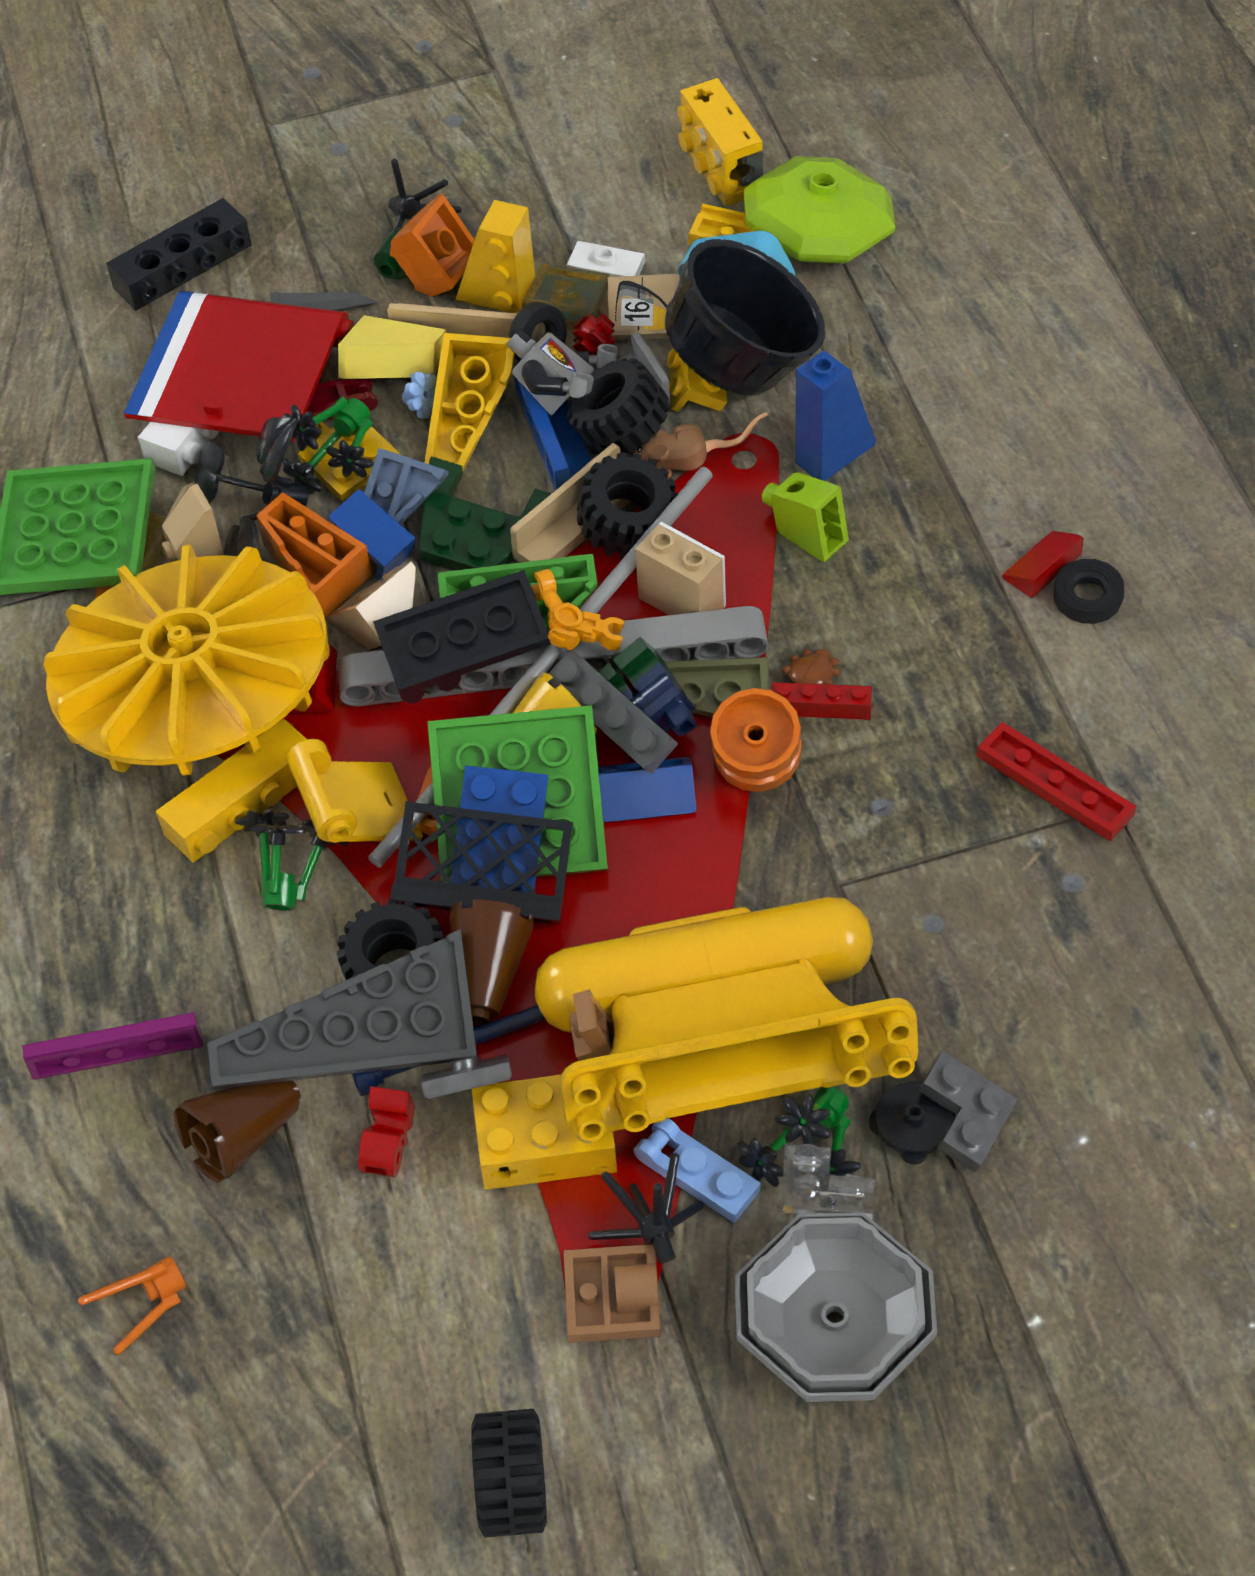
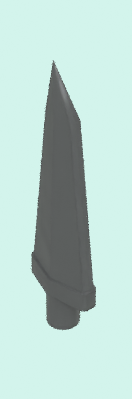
[270,292,378,311]

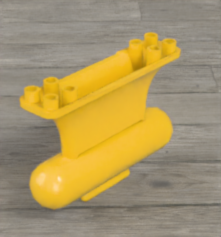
[535,897,919,1141]

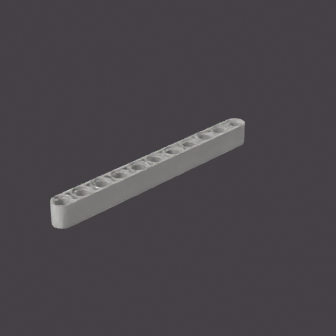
[338,606,769,706]

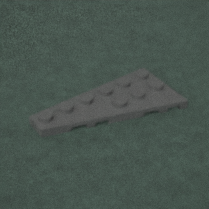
[207,929,477,1090]

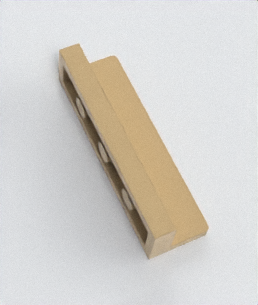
[387,303,538,341]
[510,443,631,563]

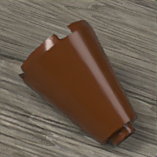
[449,899,534,1024]
[173,1080,301,1183]

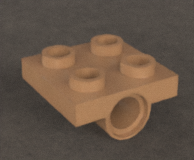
[564,1244,661,1343]

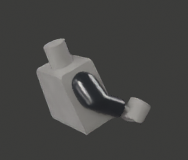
[506,328,618,416]

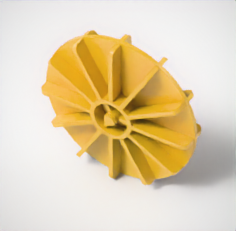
[43,544,330,776]

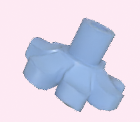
[402,371,437,419]

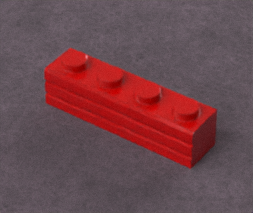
[771,682,872,720]

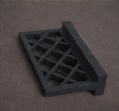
[390,801,573,925]

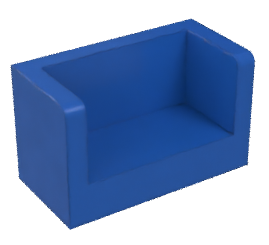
[327,489,415,581]

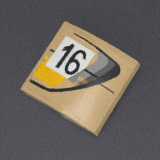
[608,274,679,341]

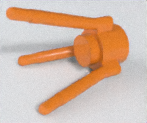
[78,1256,186,1355]

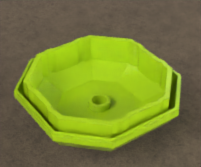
[743,156,895,264]

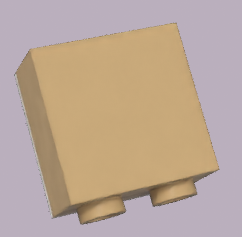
[635,522,726,615]

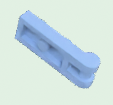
[633,1118,761,1224]

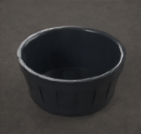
[665,239,825,396]

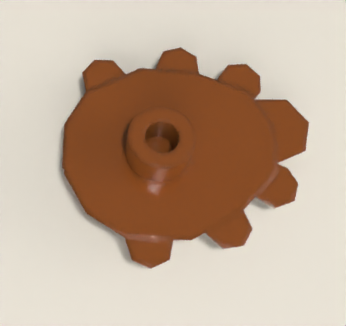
[782,649,841,684]

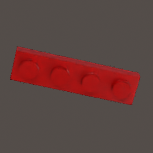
[977,722,1136,842]

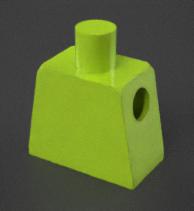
[762,472,849,563]

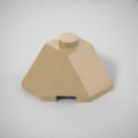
[161,483,224,563]
[326,562,416,650]

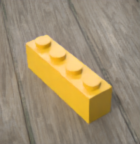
[155,719,307,863]

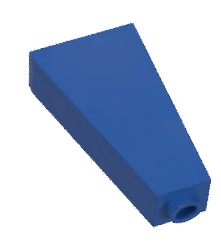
[795,350,876,481]

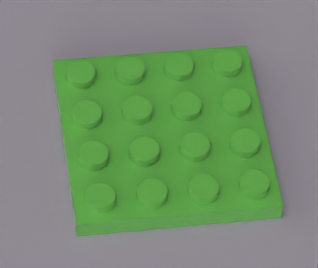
[0,458,156,595]
[427,705,608,882]

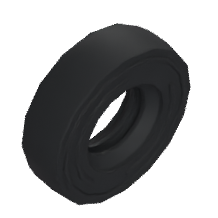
[509,302,567,362]
[1054,559,1124,624]

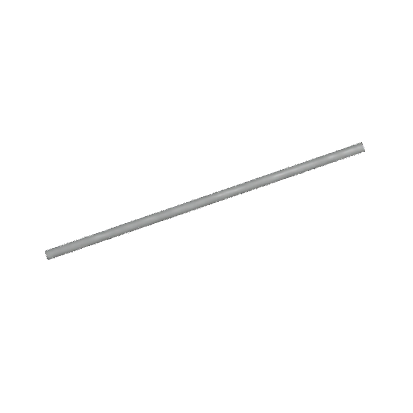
[368,467,713,868]

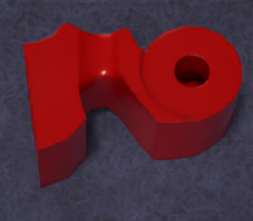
[358,1086,415,1178]

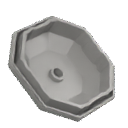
[735,1212,937,1402]

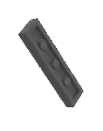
[548,650,678,775]

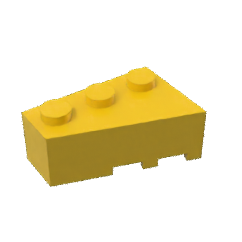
[455,200,536,313]

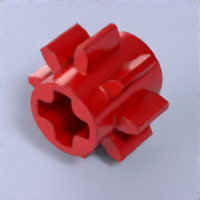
[571,313,616,355]

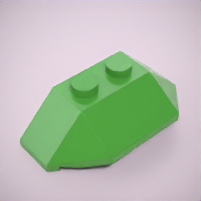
[438,554,597,631]

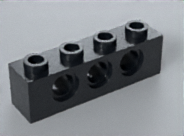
[106,198,252,311]

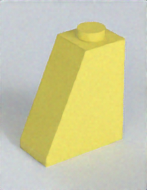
[338,315,446,379]

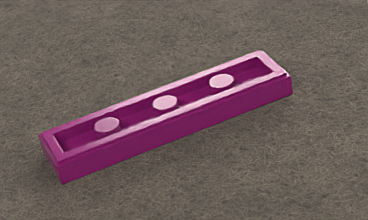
[22,1012,203,1080]

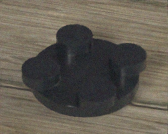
[869,1081,955,1165]

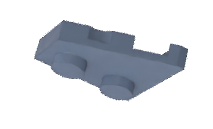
[364,448,449,525]

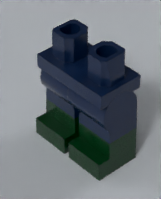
[598,636,697,736]

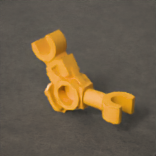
[530,569,624,651]

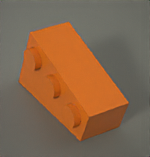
[256,492,372,618]

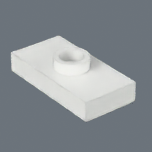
[567,241,645,282]

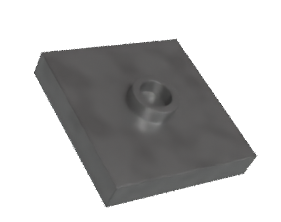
[421,1054,512,1099]

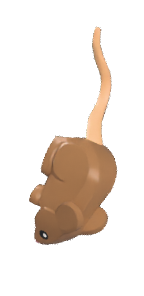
[632,412,768,479]

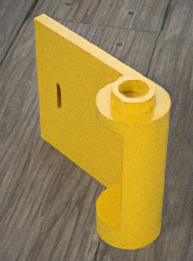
[287,739,423,843]

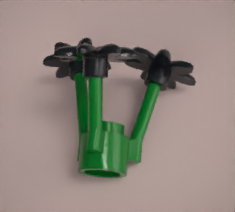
[282,397,374,494]
[236,808,349,911]
[737,1086,861,1190]

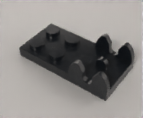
[373,570,551,703]

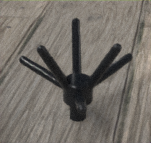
[389,158,462,231]
[588,1153,704,1263]

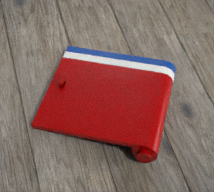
[124,291,354,442]

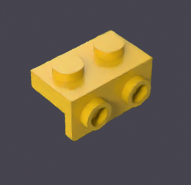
[667,348,727,412]

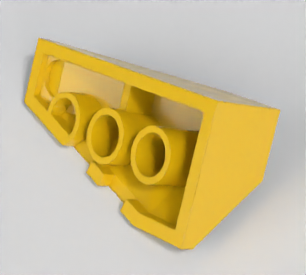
[424,333,515,471]

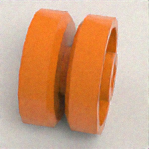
[710,688,802,792]

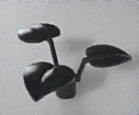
[195,417,308,556]

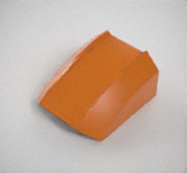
[390,193,475,297]

